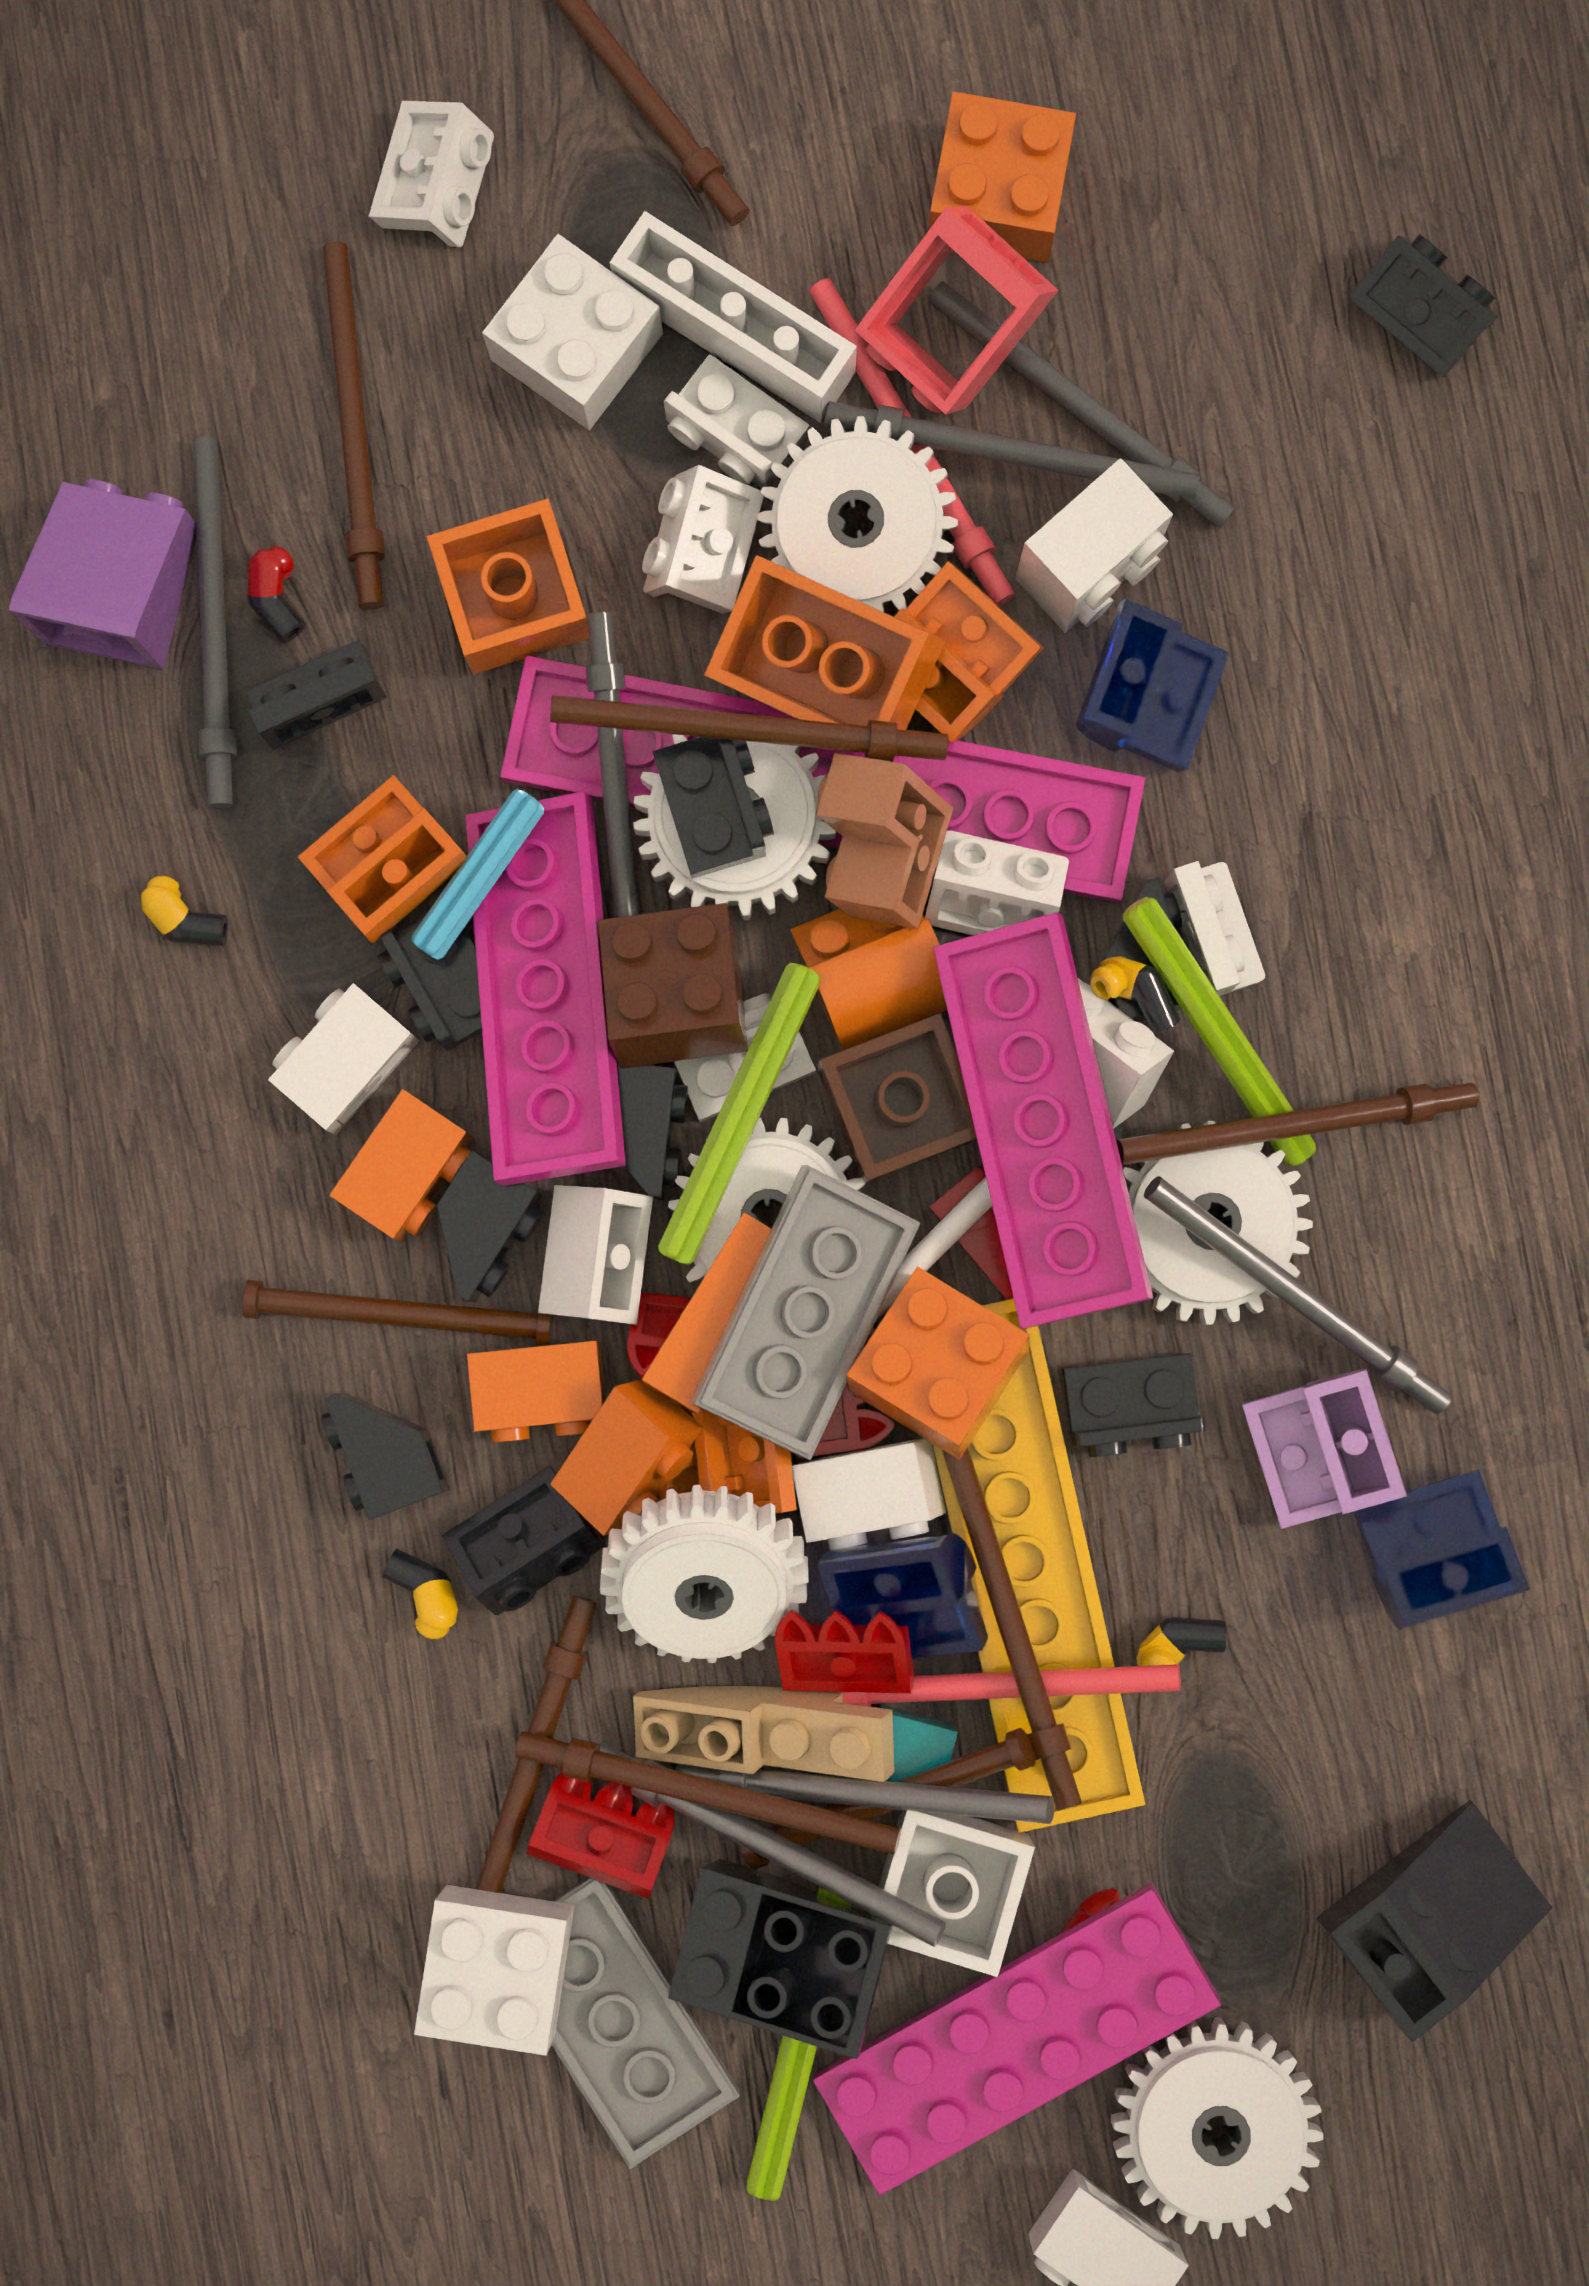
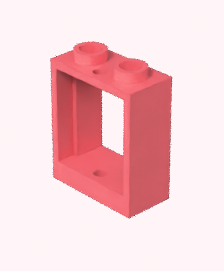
[855,205,1059,415]

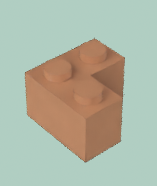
[816,753,953,929]

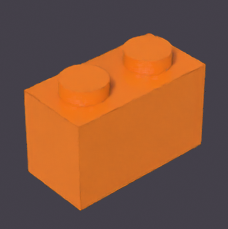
[329,1089,474,1242]
[467,1341,606,1443]
[550,1379,703,1536]

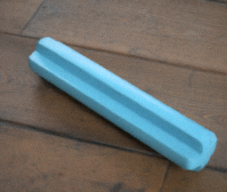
[411,789,544,960]

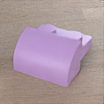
[1242,1369,1407,1529]

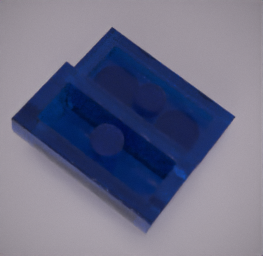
[1076,599,1229,772]
[1353,1470,1530,1630]
[817,1533,988,1659]

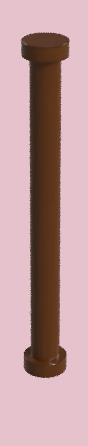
[243,1280,554,1346]
[740,1728,1036,1870]

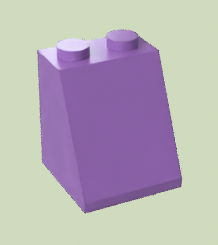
[8,479,197,670]

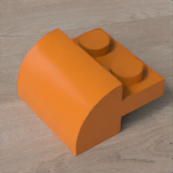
[894,561,1044,743]
[298,775,467,944]
[790,908,947,1051]
[658,1403,797,1513]

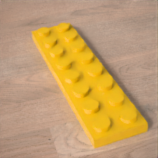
[932,1299,1145,1833]

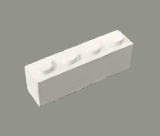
[610,211,857,424]

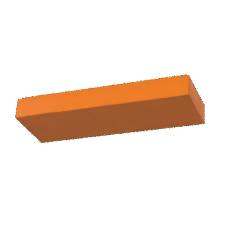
[642,1212,771,1415]

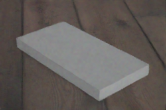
[690,1165,920,1460]
[551,1877,740,2169]

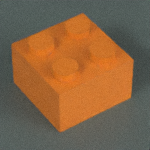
[928,91,1076,263]
[427,498,589,675]
[846,1266,1030,1460]

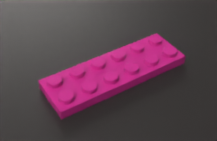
[465,791,626,1186]
[933,912,1153,1329]
[813,1883,1221,2196]

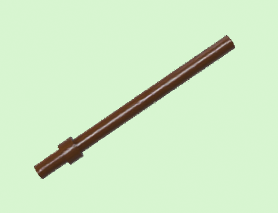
[554,0,750,226]
[323,242,385,610]
[550,695,948,762]
[1116,1082,1479,1165]
[942,1448,1082,1811]
[475,1595,598,1893]
[515,1731,901,1855]

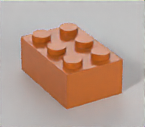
[704,555,946,730]

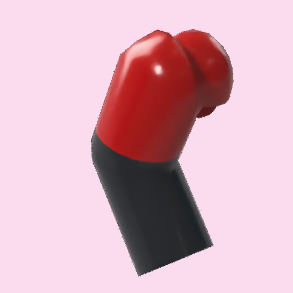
[247,546,306,643]

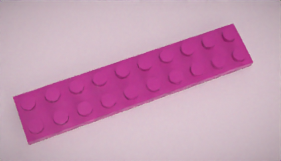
[500,655,1146,904]

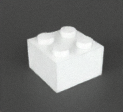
[482,234,663,431]
[1015,458,1173,633]
[870,1810,1035,1977]
[414,1885,575,2056]

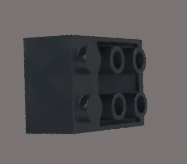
[1316,1800,1552,2042]
[668,1859,893,2059]

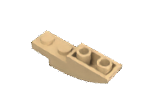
[633,1686,894,1782]

